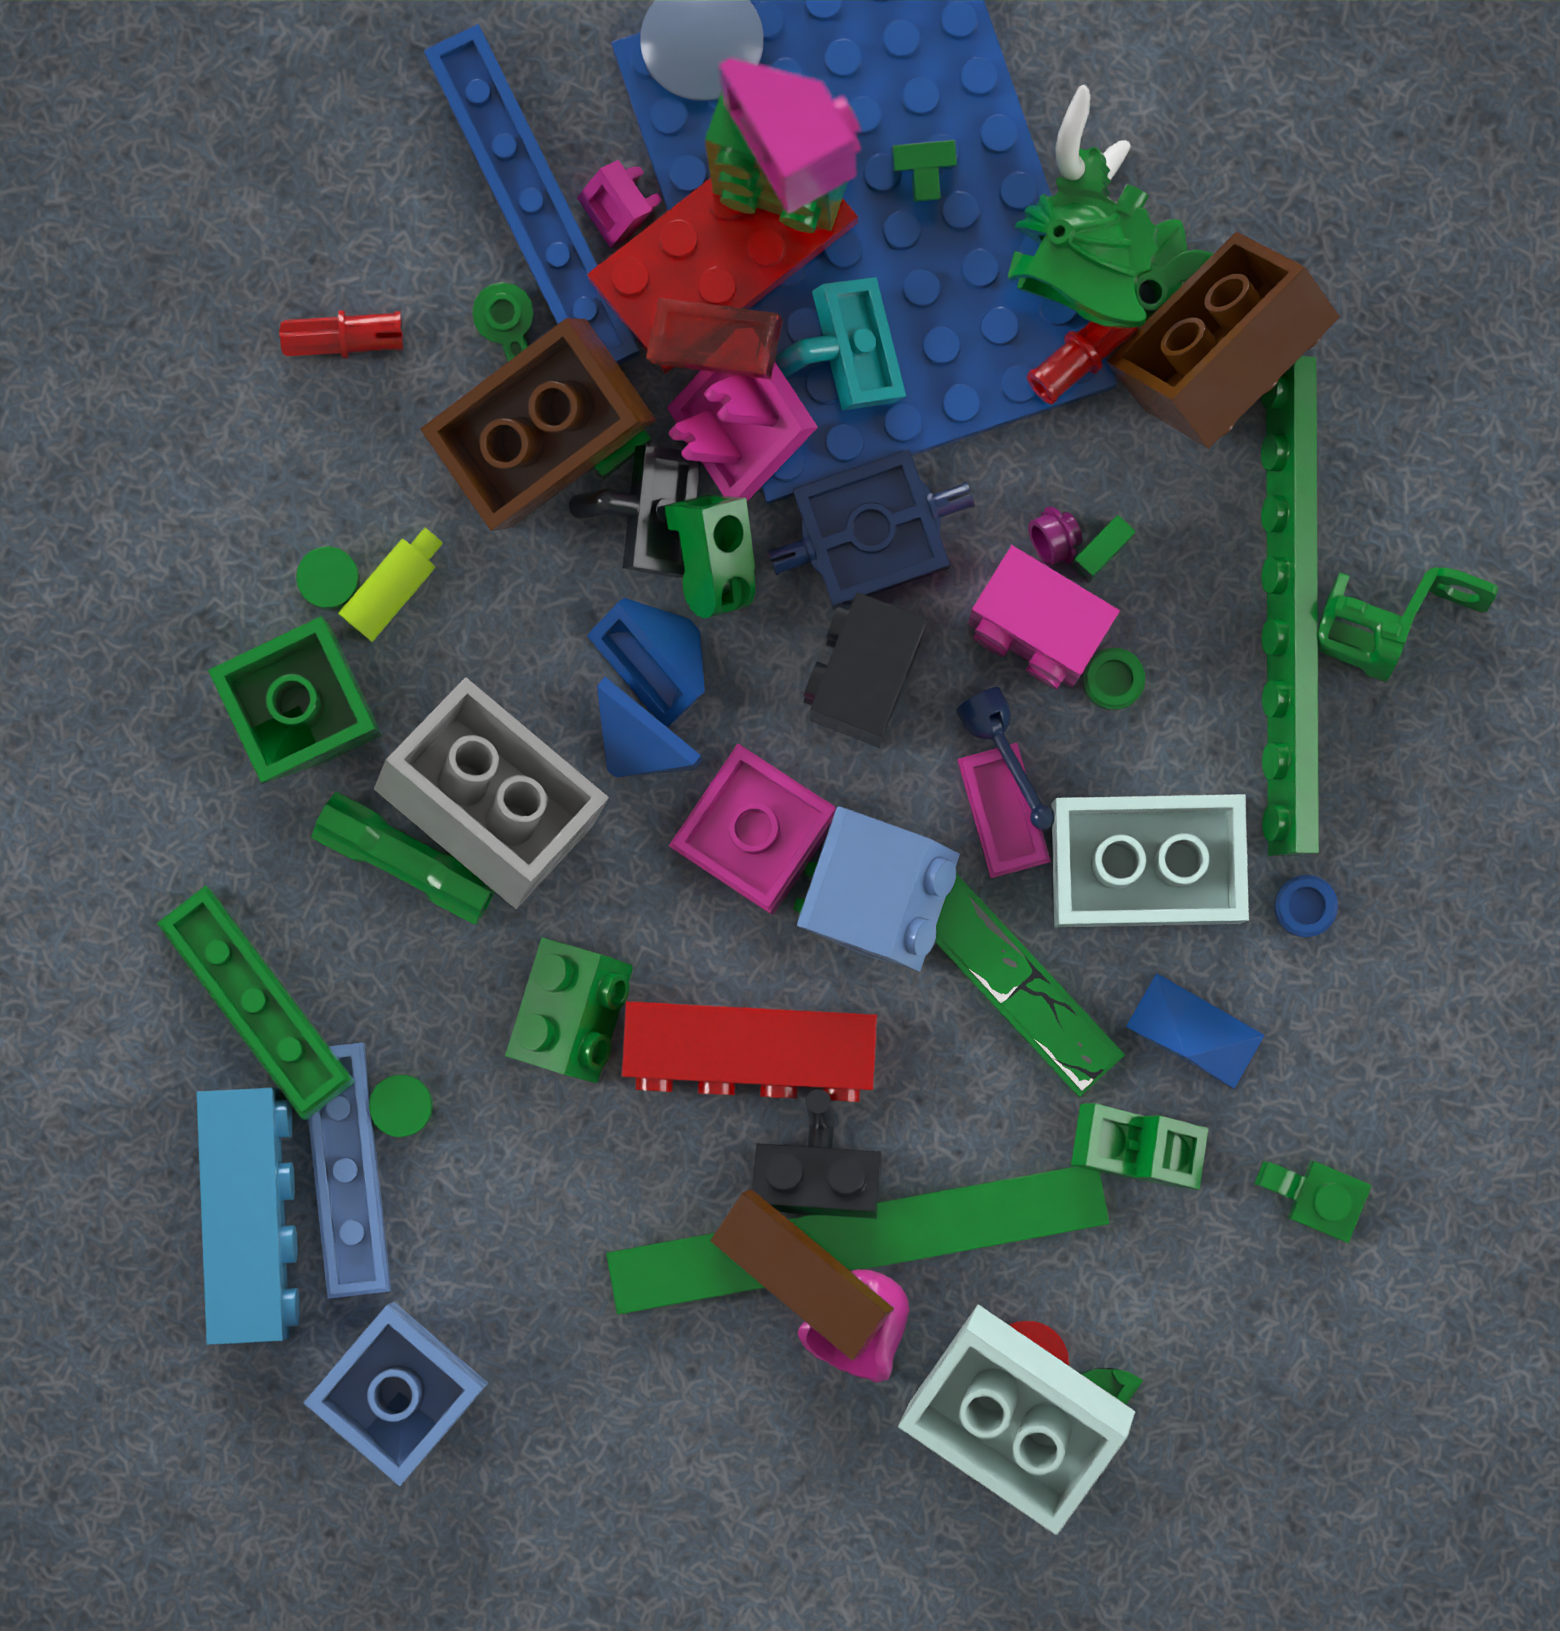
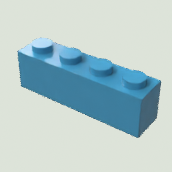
[196,1088,300,1345]

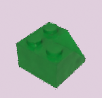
[208,616,383,784]

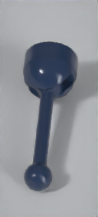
[956,687,1054,830]

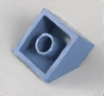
[797,806,960,972]

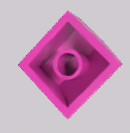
[719,58,861,214]

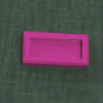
[957,743,1051,879]

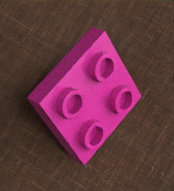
[667,329,818,501]

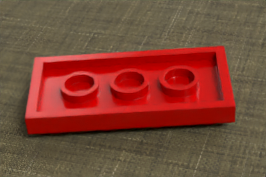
[587,178,858,374]

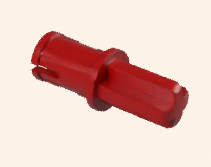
[279,310,404,359]
[1027,321,1138,405]

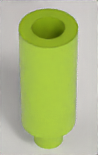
[338,527,443,642]

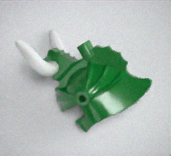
[1008,85,1159,328]

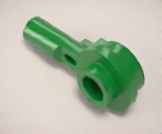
[472,282,534,362]

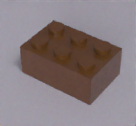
[1106,231,1340,449]
[420,318,656,531]

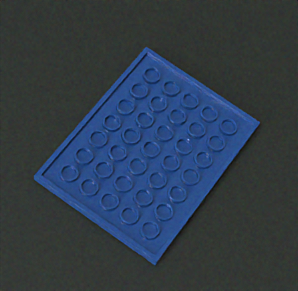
[611,0,1117,504]

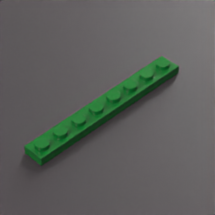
[1261,356,1319,856]

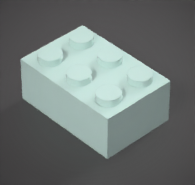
[1051,794,1249,928]
[898,1305,1135,1535]

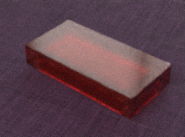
[647,298,783,380]

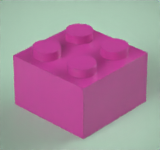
[967,545,1120,689]

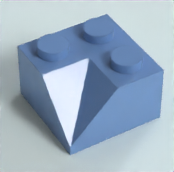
[304,1302,489,1486]

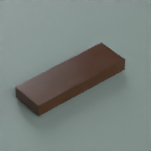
[710,1189,894,1361]

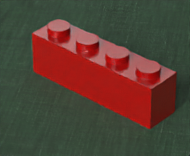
[622,1001,877,1102]

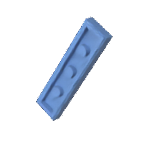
[308,1043,392,1299]

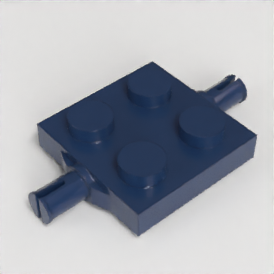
[768,449,975,609]

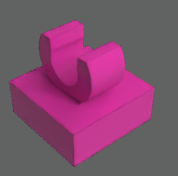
[577,160,661,248]

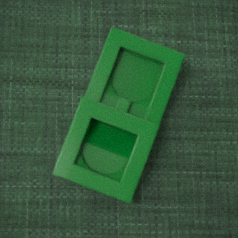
[1071,1103,1208,1190]

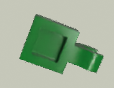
[1254,1160,1372,1243]

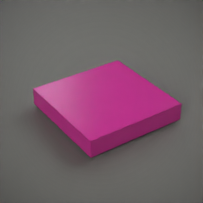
[669,743,836,916]

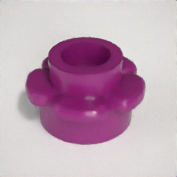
[1028,506,1083,566]

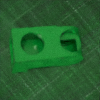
[665,494,755,619]

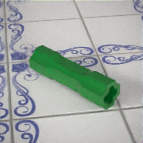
[310,791,496,925]

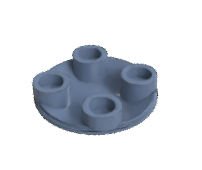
[640,0,764,101]

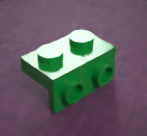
[505,937,633,1083]

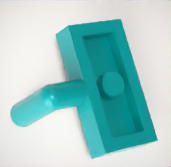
[772,277,906,411]

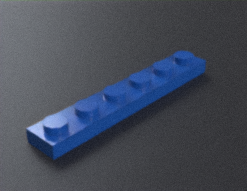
[423,24,640,365]

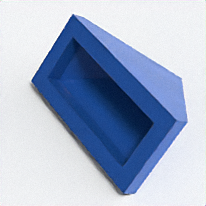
[587,598,705,728]
[597,677,703,777]
[1126,973,1265,1089]

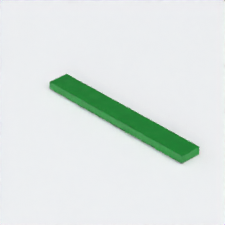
[606,1166,1110,1315]

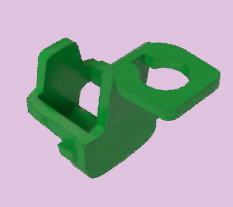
[1318,567,1498,683]

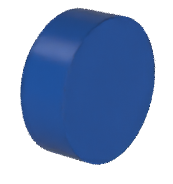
[1274,875,1338,938]

